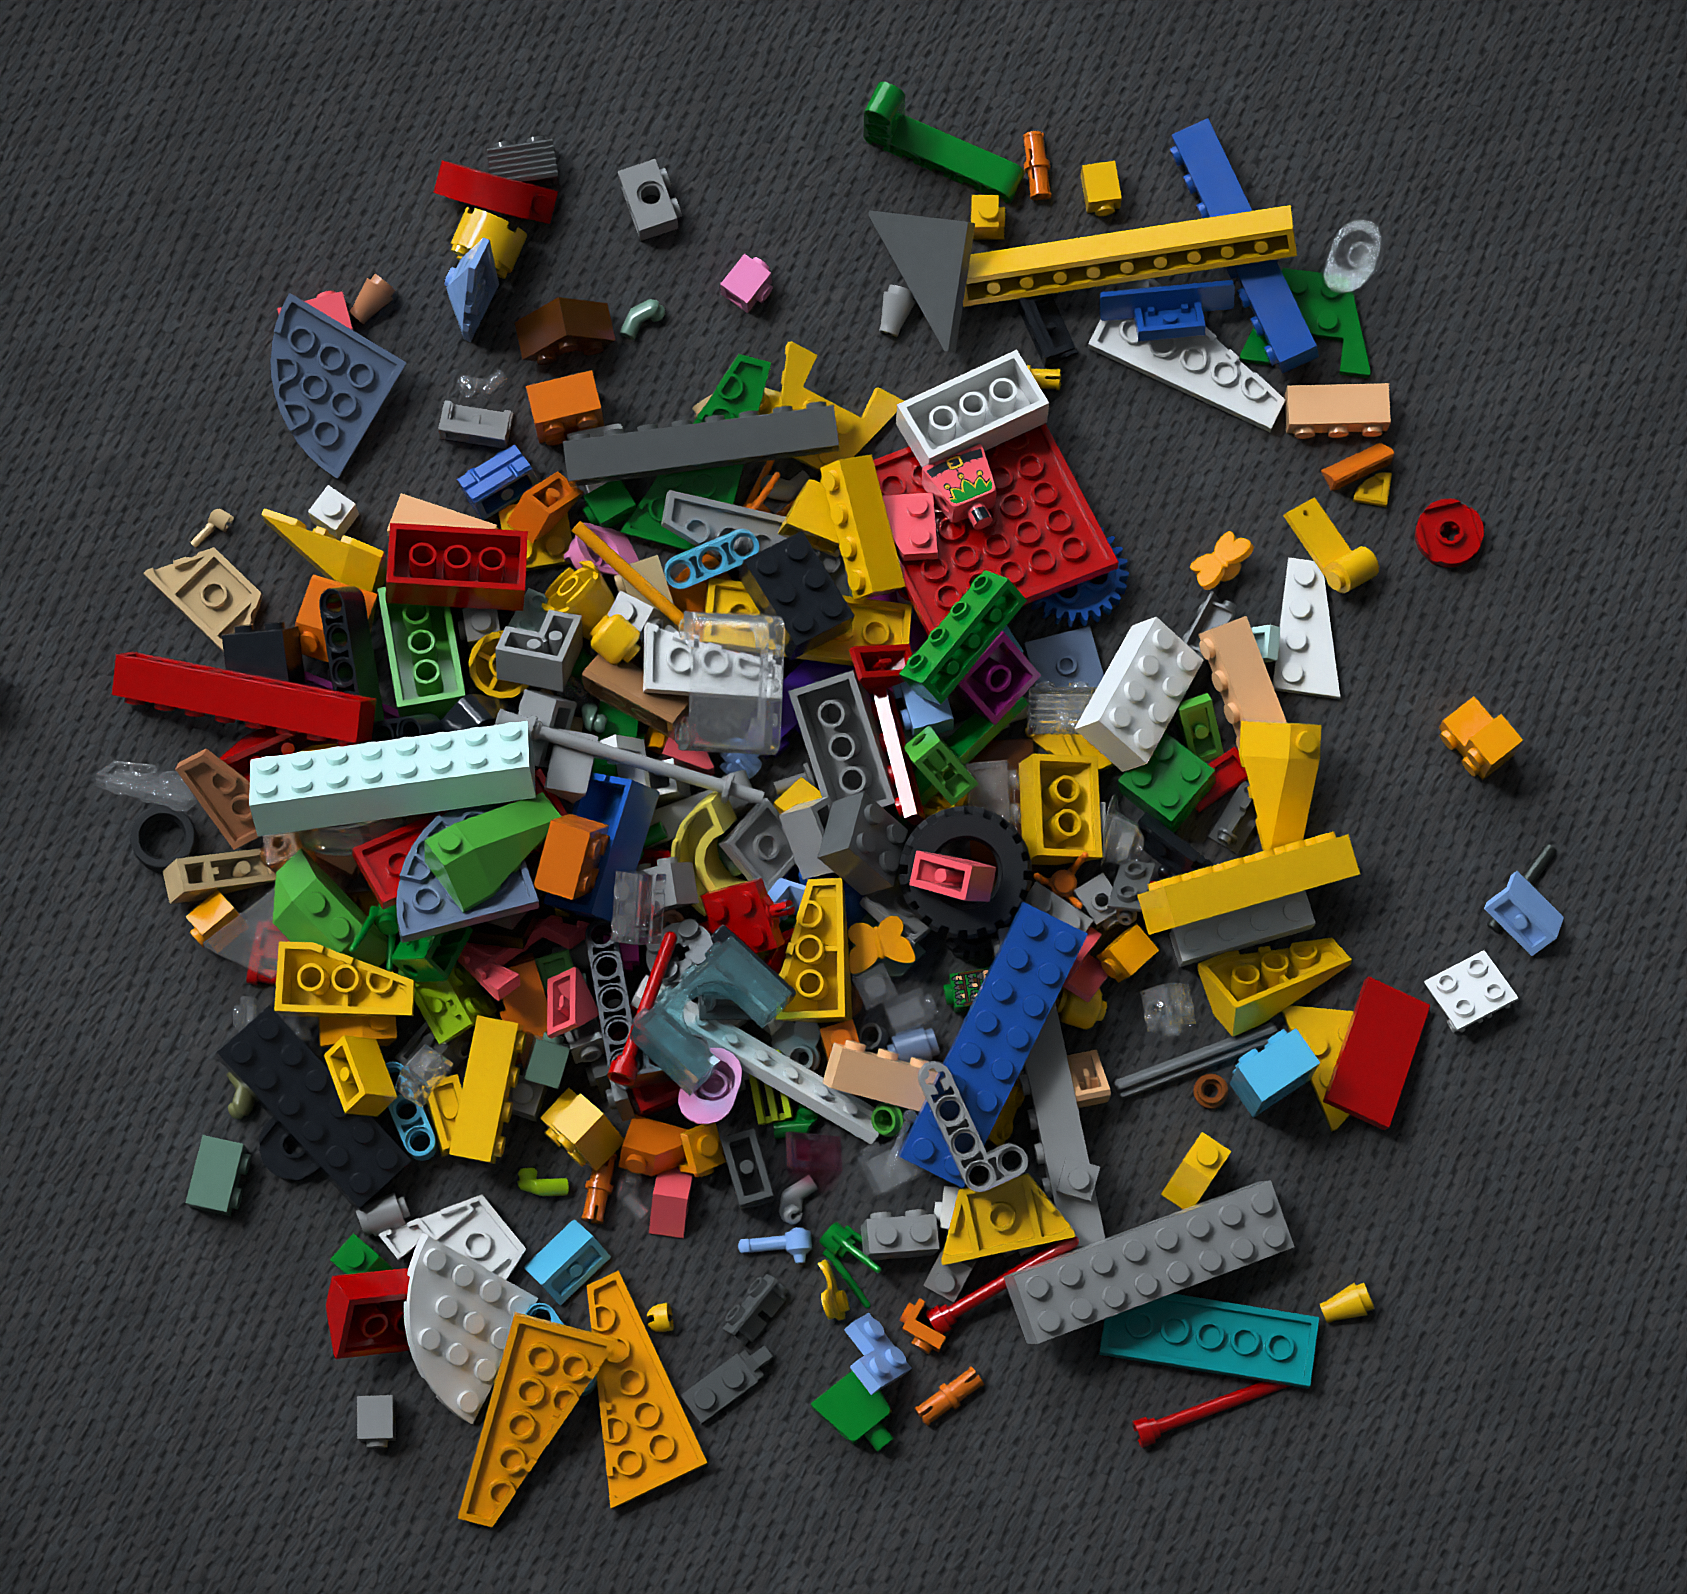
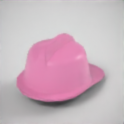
[564,523,639,575]
[678,1048,742,1124]

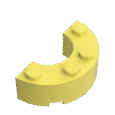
[671,791,748,917]

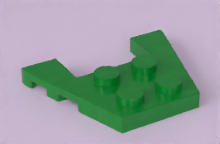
[1239,268,1370,378]

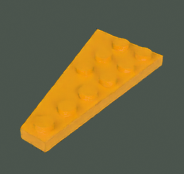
[587,1270,708,1510]
[458,1312,618,1527]

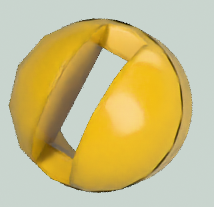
[647,1303,674,1332]

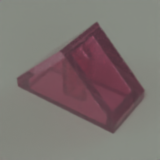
[785,1132,842,1174]

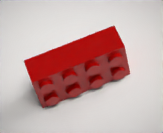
[386,523,528,611]

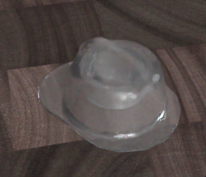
[1323,219,1383,293]
[1100,794,1144,868]

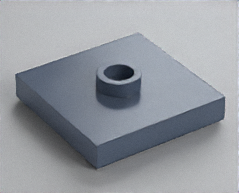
[1024,626,1104,709]

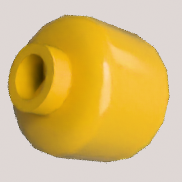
[589,614,641,665]
[1055,986,1107,1029]

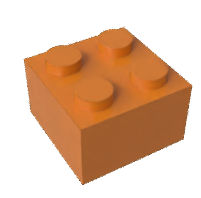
[526,370,604,445]
[534,814,610,900]

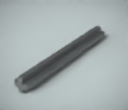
[1115,1022,1278,1099]

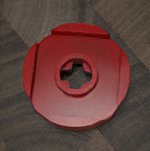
[1415,498,1484,567]

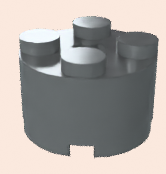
[646,919,724,1002]

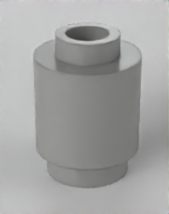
[356,1192,411,1237]

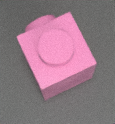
[720,254,773,313]

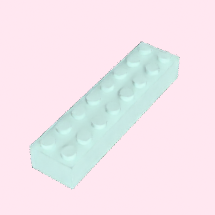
[249,721,536,836]

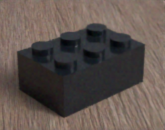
[737,531,855,661]

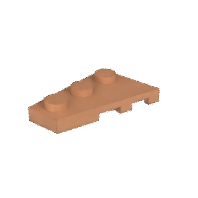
[175,748,260,850]

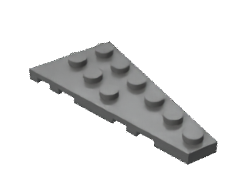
[661,490,853,597]

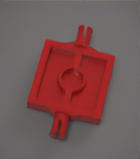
[698,878,795,961]

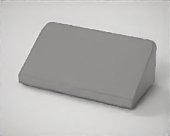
[544,729,598,803]

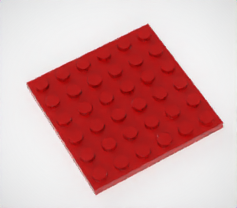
[873,423,1119,636]

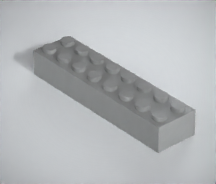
[1003,1180,1294,1344]

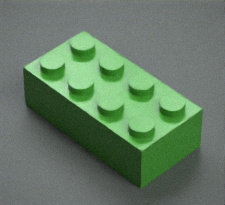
[377,587,466,720]

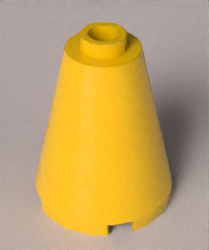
[541,561,615,642]

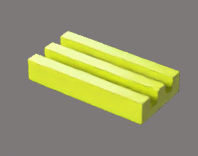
[749,1049,794,1125]

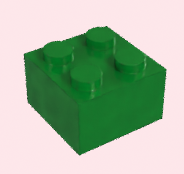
[1118,732,1216,833]

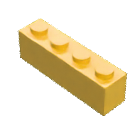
[820,454,906,600]
[449,1015,527,1164]

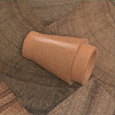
[349,274,396,325]

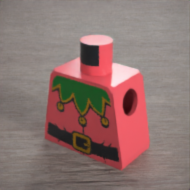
[922,444,997,530]

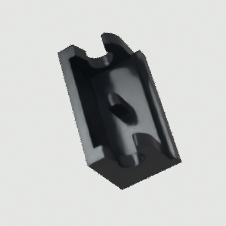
[1018,293,1078,367]

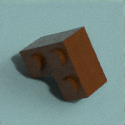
[515,297,616,365]

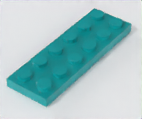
[1099,1293,1319,1389]

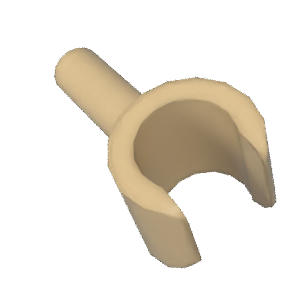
[190,509,234,548]

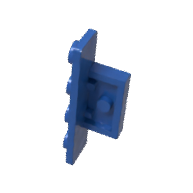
[1100,280,1235,341]

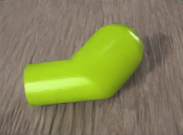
[517,1168,569,1196]

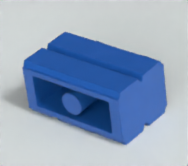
[457,444,539,520]

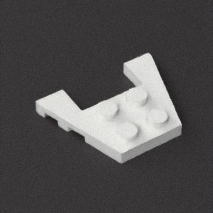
[379,1194,526,1280]

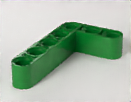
[863,82,1025,204]

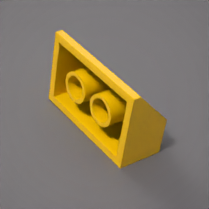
[1019,754,1102,865]

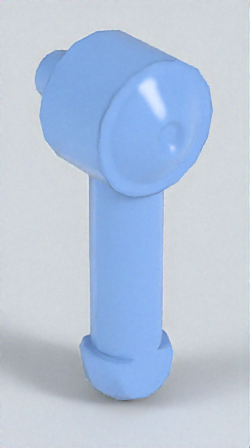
[738,1228,812,1264]

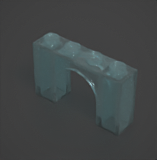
[629,936,792,1096]

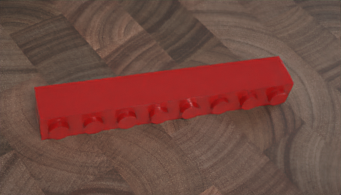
[112,652,376,746]

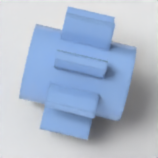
[720,738,762,779]

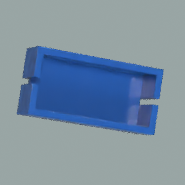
[544,772,660,925]

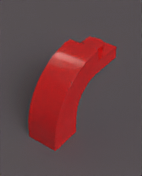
[434,160,558,224]

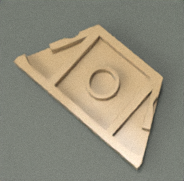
[143,547,263,653]

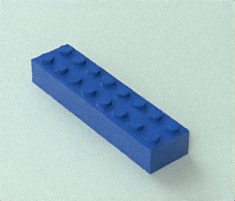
[898,902,1088,1188]

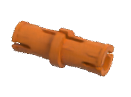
[1023,131,1051,201]
[581,1154,617,1224]
[914,1366,984,1426]

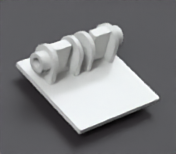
[1424,950,1519,1033]

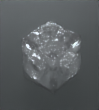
[1141,983,1196,1037]

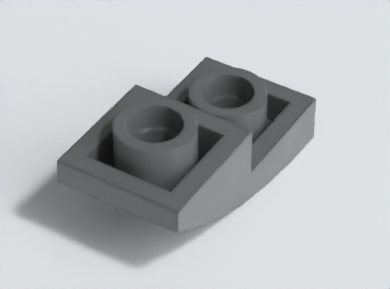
[585,1055,635,1122]

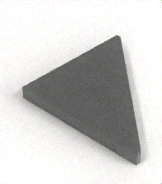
[869,210,975,353]

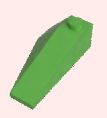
[424,792,562,913]

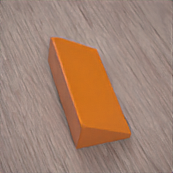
[1321,443,1394,491]

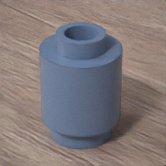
[886,1027,940,1063]

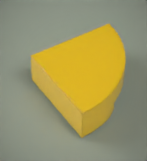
[1353,472,1392,507]

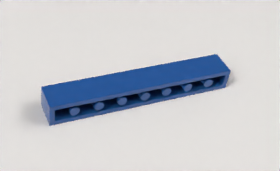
[1170,118,1319,373]

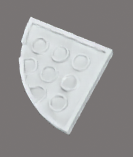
[404,1233,538,1424]

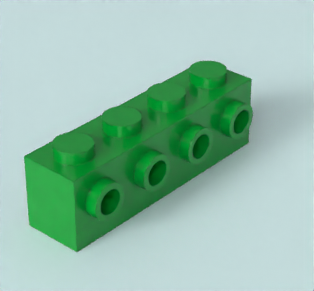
[899,570,1027,705]

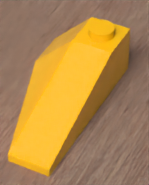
[261,508,388,594]
[1239,721,1322,851]
[776,878,852,1023]
[1197,938,1352,1037]
[274,941,415,1017]

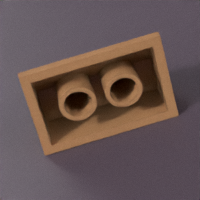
[582,654,695,740]

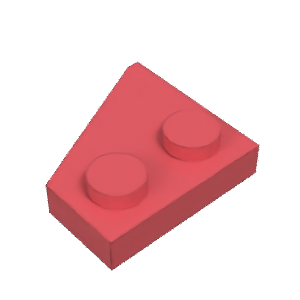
[882,493,938,561]

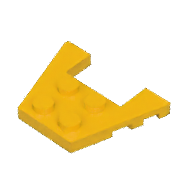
[778,341,904,472]

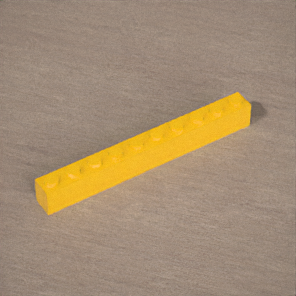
[963,205,1297,307]

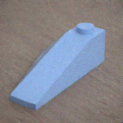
[444,237,499,342]

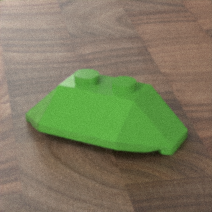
[273,848,388,967]

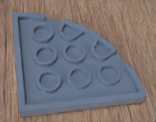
[270,293,407,479]
[396,802,539,943]

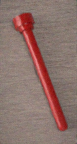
[607,931,677,1086]
[926,1236,1079,1335]
[1132,1381,1289,1448]

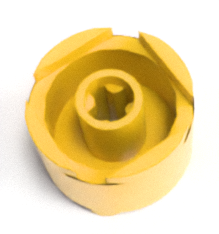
[450,207,528,279]

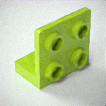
[414,962,498,1045]

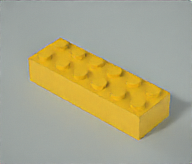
[1137,831,1360,935]

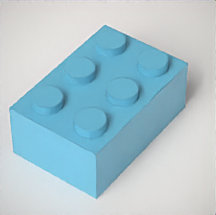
[1229,1028,1320,1118]

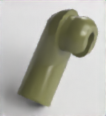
[227,1072,256,1119]

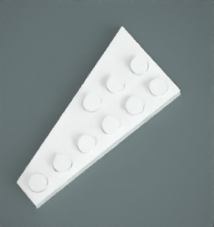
[1088,278,1285,432]

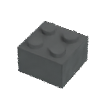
[817,792,908,895]

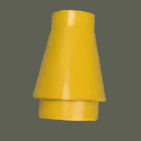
[1320,1282,1375,1323]

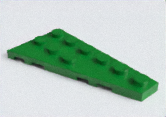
[620,354,772,555]

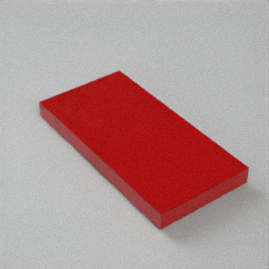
[1323,977,1430,1130]

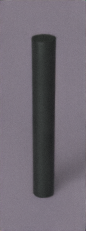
[1487,843,1557,933]

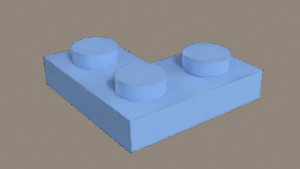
[844,1313,912,1395]

